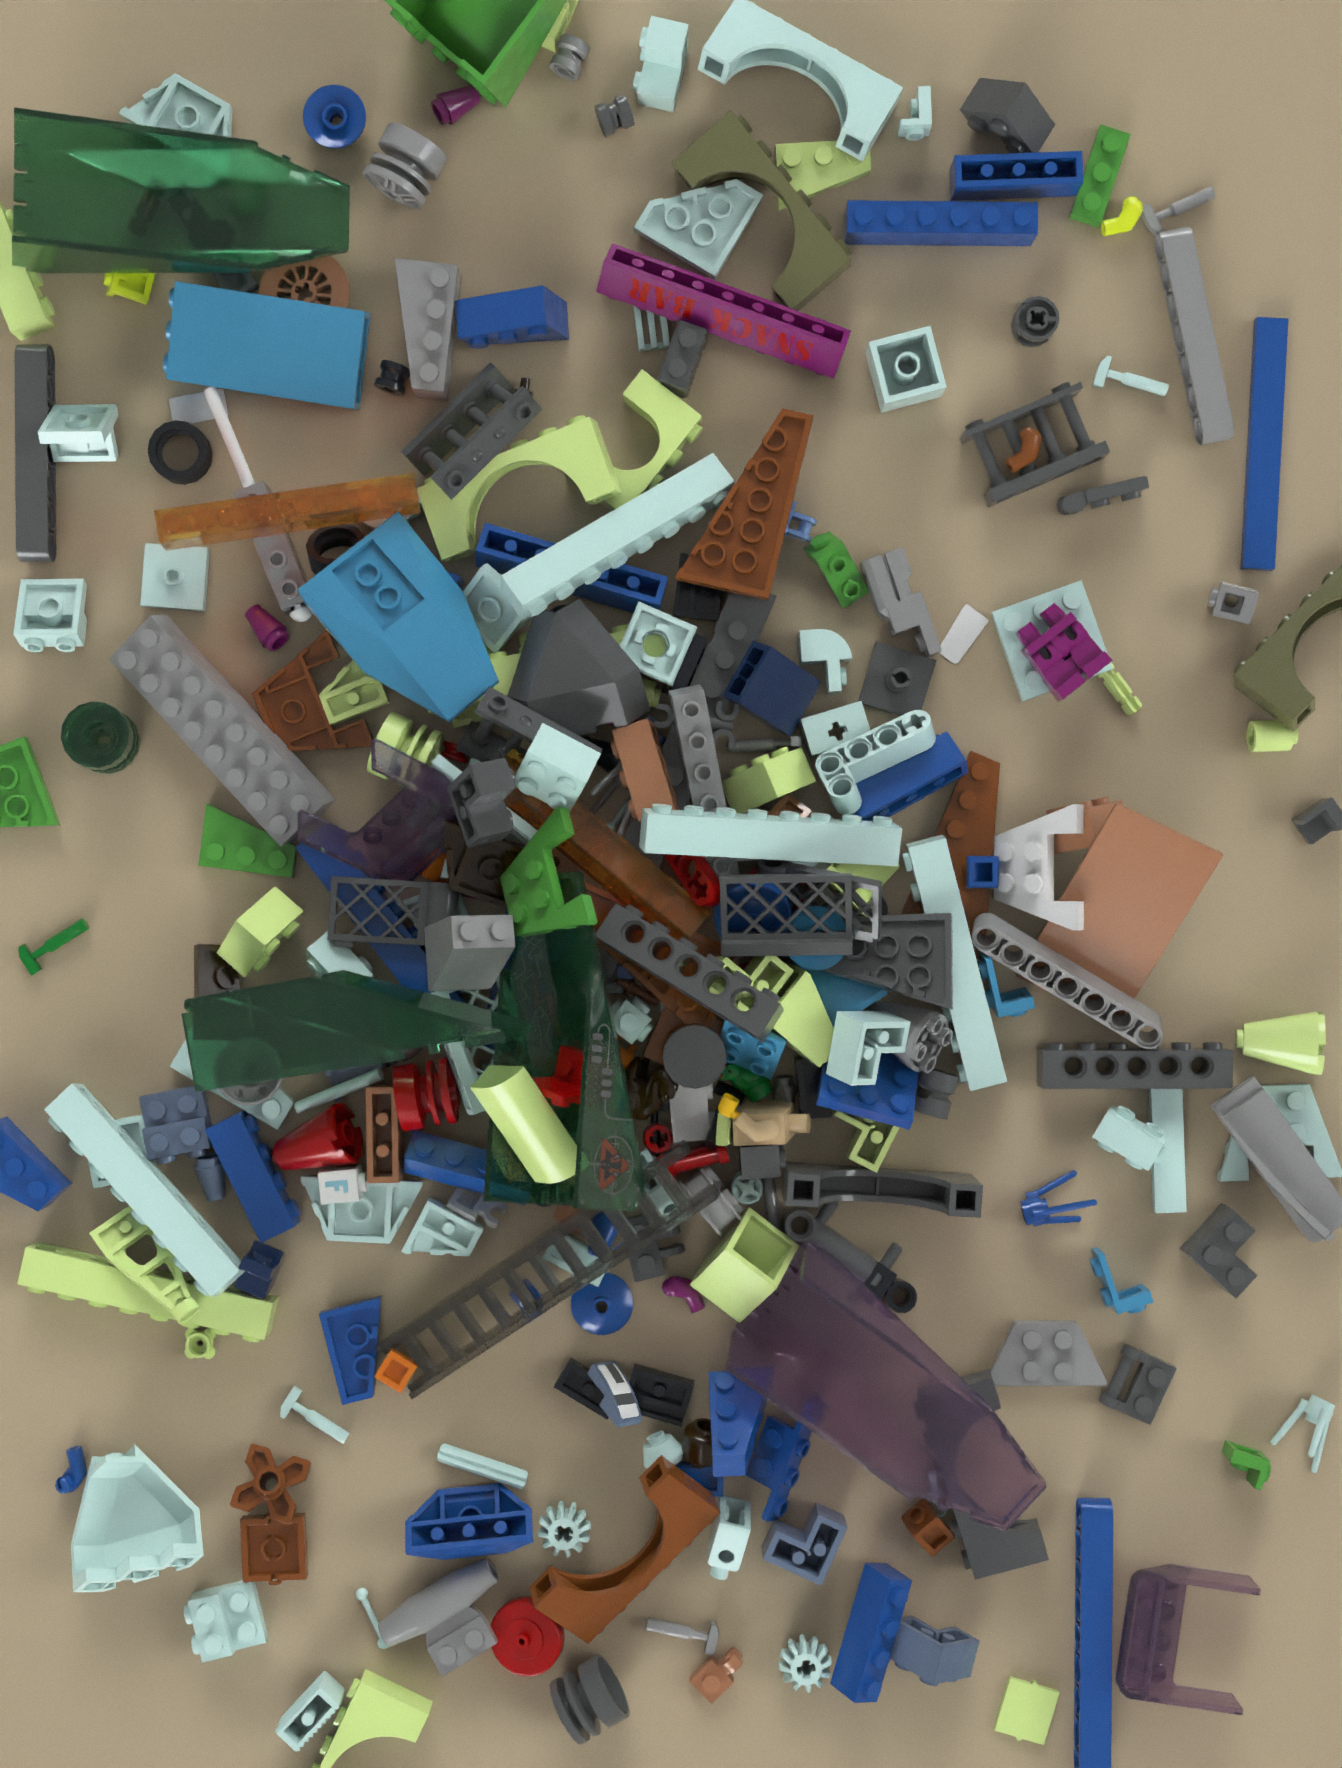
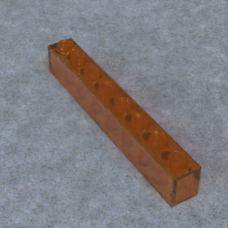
[154,473,421,551]
[503,748,711,941]

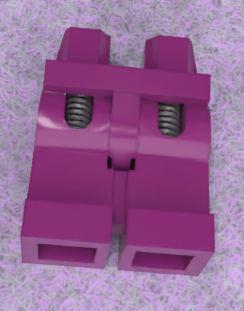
[1016,603,1113,702]

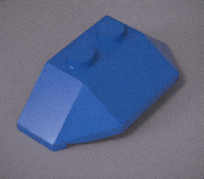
[405,1483,533,1560]

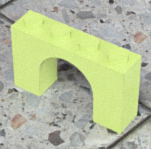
[565,369,703,511]

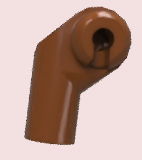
[1005,427,1042,474]

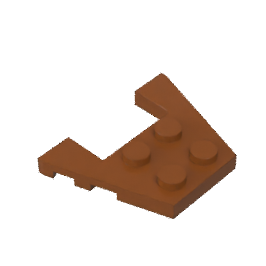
[252,631,375,752]

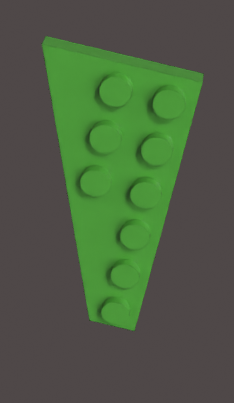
[0,737,61,828]

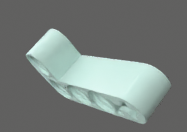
[815,710,936,815]

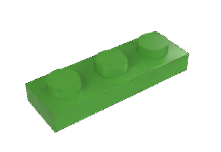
[1069,124,1131,228]

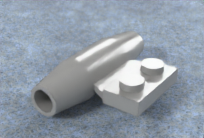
[378,1558,499,1677]

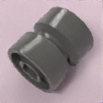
[914,1068,959,1120]

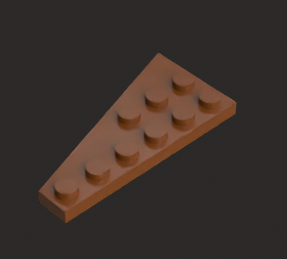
[675,408,814,601]
[900,751,1000,959]
[561,874,741,1028]

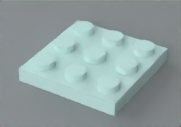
[991,580,1113,702]

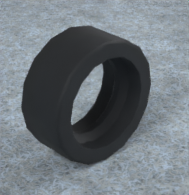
[148,420,213,485]
[306,523,365,575]

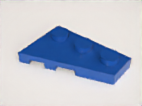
[319,1295,382,1405]

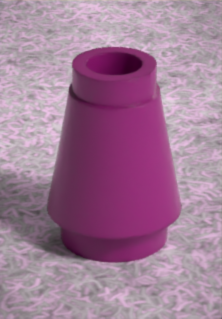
[431,85,480,125]
[245,604,290,651]

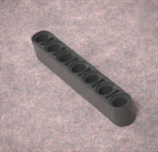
[14,344,57,562]

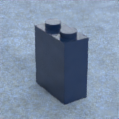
[722,640,821,737]

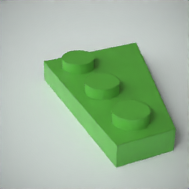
[198,803,298,878]

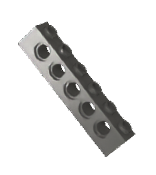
[594,903,784,1043]
[1037,1042,1233,1089]

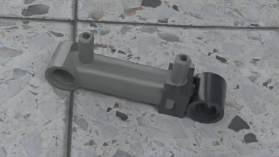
[781,1202,917,1313]

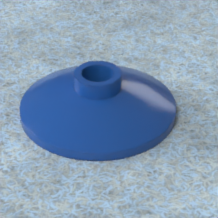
[303,85,366,149]
[571,1272,633,1335]

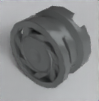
[1011,296,1060,347]

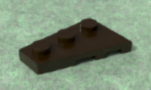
[194,944,259,1040]

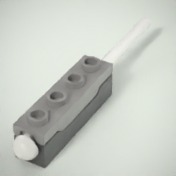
[204,387,313,622]

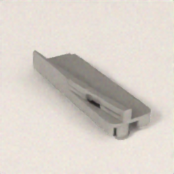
[1210,1076,1342,1242]

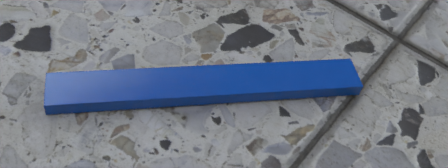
[1240,317,1288,571]

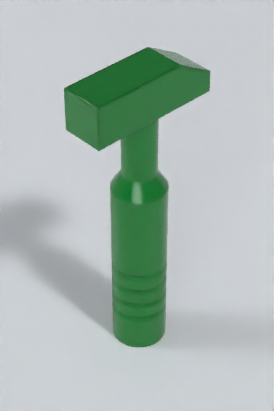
[18,918,89,975]

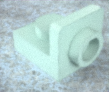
[898,86,932,141]

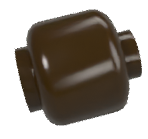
[681,1418,713,1469]

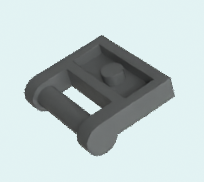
[1098,1343,1177,1425]

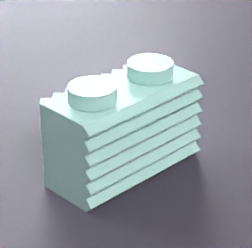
[275,1671,345,1751]

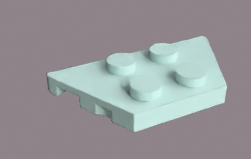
[119,73,233,178]
[301,1175,424,1244]

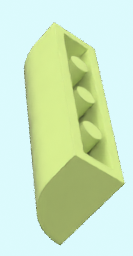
[470,1065,588,1184]

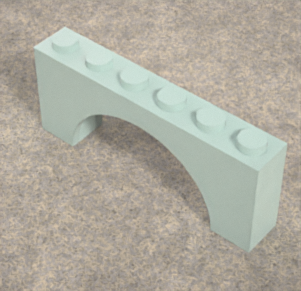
[697,0,903,162]

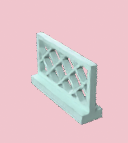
[425,972,538,1115]

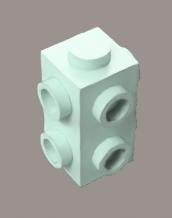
[306,931,373,1002]
[606,996,653,1044]
[1092,1105,1169,1171]

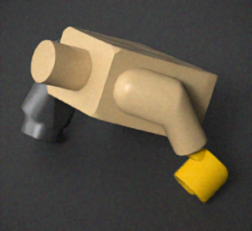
[718,1075,811,1146]

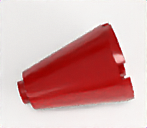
[272,1102,364,1171]

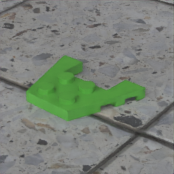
[500,806,598,937]

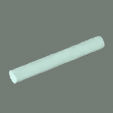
[294,1068,384,1114]

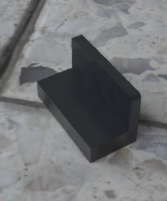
[794,1056,832,1119]

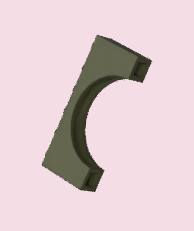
[672,110,852,311]
[1233,565,1342,732]

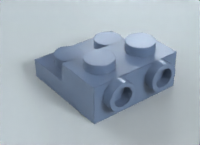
[139,1084,212,1164]

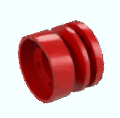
[393,1057,461,1132]

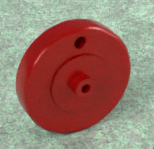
[490,1596,565,1677]

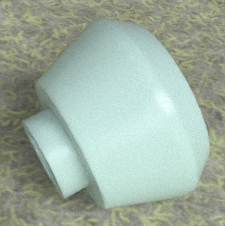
[643,1431,683,1469]

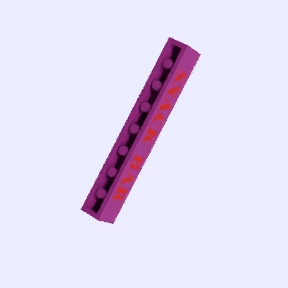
[596,243,851,379]

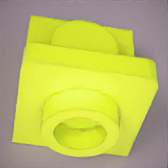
[103,259,155,305]

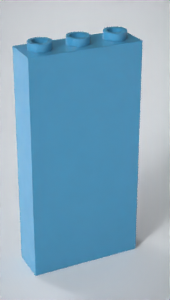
[163,281,371,410]

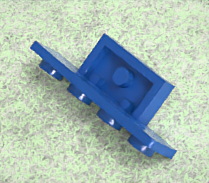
[746,1399,822,1522]

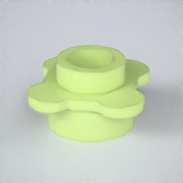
[184,1328,216,1359]

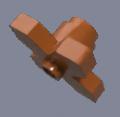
[230,1444,311,1525]

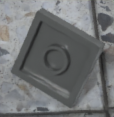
[858,642,936,716]

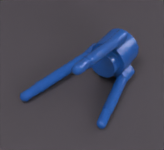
[1020,1170,1097,1227]

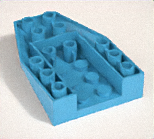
[297,511,499,722]

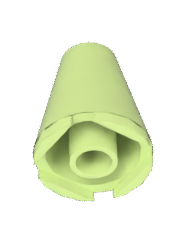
[1236,1011,1326,1075]

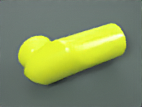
[1101,196,1143,236]

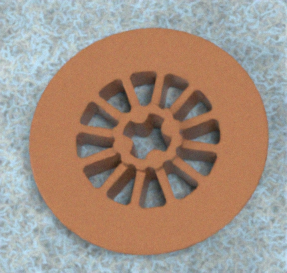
[258,247,350,308]

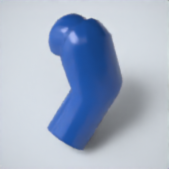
[55,1446,87,1494]

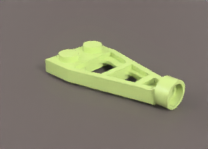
[89,1206,200,1324]

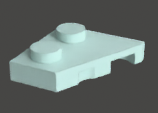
[401,1197,485,1256]

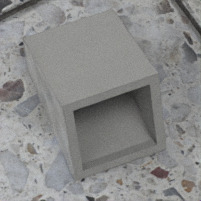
[424,915,515,991]

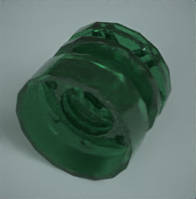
[61,701,140,774]

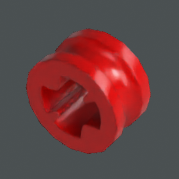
[440,741,468,764]
[642,1123,673,1153]

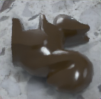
[614,1056,679,1120]

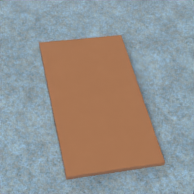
[1016,803,1223,1016]

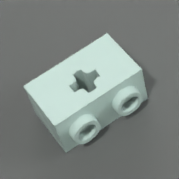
[799,701,870,757]

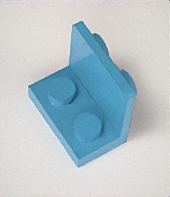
[719,1020,787,1080]

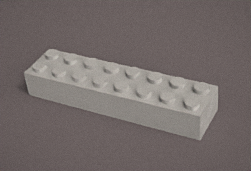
[109,615,336,847]

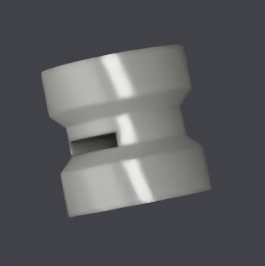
[549,34,590,81]

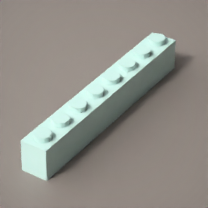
[501,453,735,620]
[639,804,902,866]
[902,835,1007,1091]
[44,1083,245,1297]

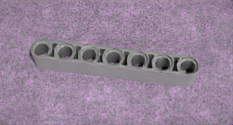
[1154,226,1234,445]
[972,913,1163,1049]

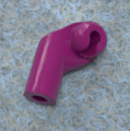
[662,1276,705,1313]

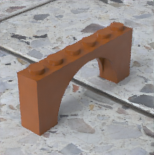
[529,1455,721,1644]

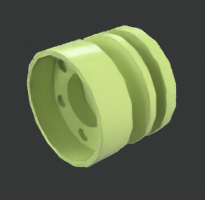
[367,711,444,793]

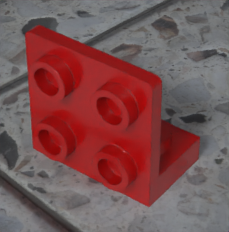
[531,1045,614,1107]

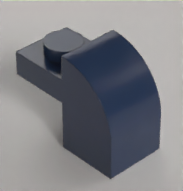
[234,1240,285,1299]

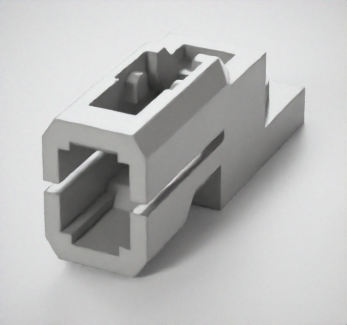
[860,547,942,657]

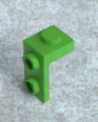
[803,531,869,608]

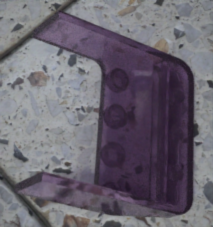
[298,738,459,881]
[1115,1564,1261,1715]

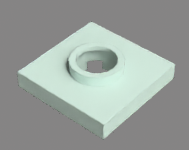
[620,602,697,687]

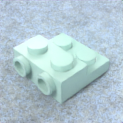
[13,579,87,652]
[184,1580,269,1663]

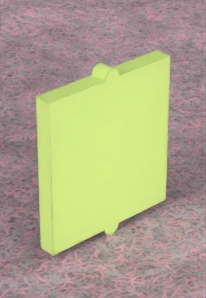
[994,1676,1060,1745]

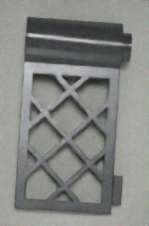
[757,859,882,943]
[327,876,459,948]

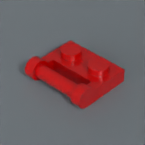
[663,1144,730,1179]

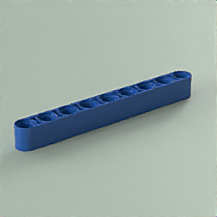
[1074,1497,1113,1768]

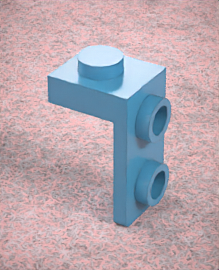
[977,951,1035,1017]
[1090,1247,1154,1314]

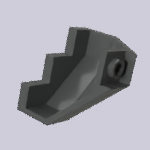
[508,598,650,736]

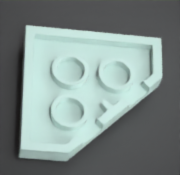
[634,179,763,280]

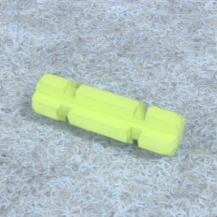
[1098,663,1142,715]

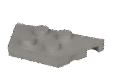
[990,1320,1107,1386]

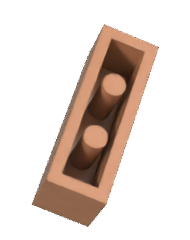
[610,718,680,823]
[365,1083,404,1183]

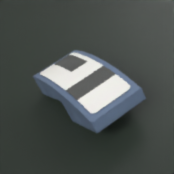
[587,1361,642,1428]

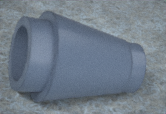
[194,1152,226,1201]

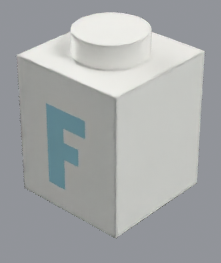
[318,1165,368,1205]

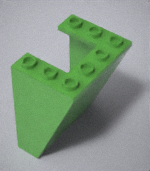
[384,0,567,107]

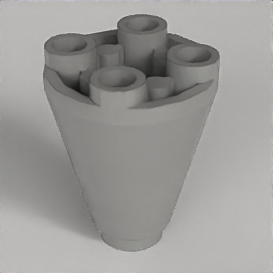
[862,1000,953,1073]

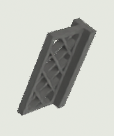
[719,873,853,956]

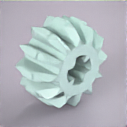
[538,1500,591,1558]
[778,1633,832,1693]

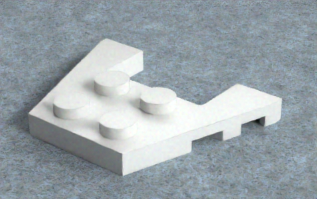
[994,804,1084,930]

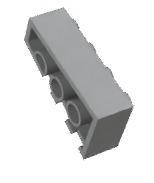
[395,258,462,401]

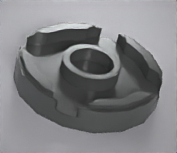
[662,1024,727,1089]

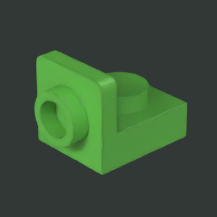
[1222,1440,1271,1490]

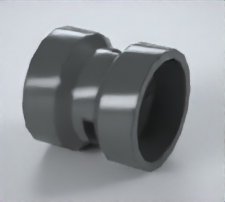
[594,94,635,137]

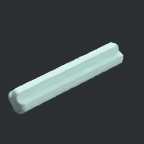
[437,1443,528,1489]

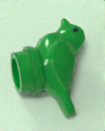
[720,1063,773,1102]

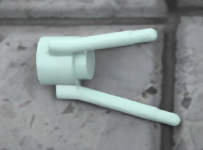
[1270,1394,1336,1473]

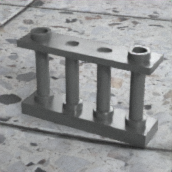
[401,363,542,500]
[959,382,1110,508]
[456,686,603,776]

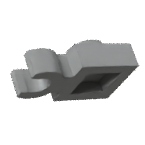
[447,1187,507,1228]

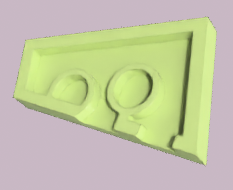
[775,141,871,211]

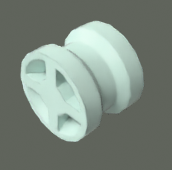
[731,1171,763,1204]

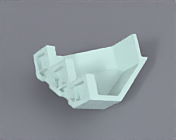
[71,1445,204,1592]

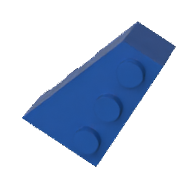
[455,285,569,349]
[708,1369,771,1477]

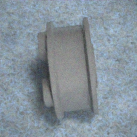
[677,1165,743,1237]

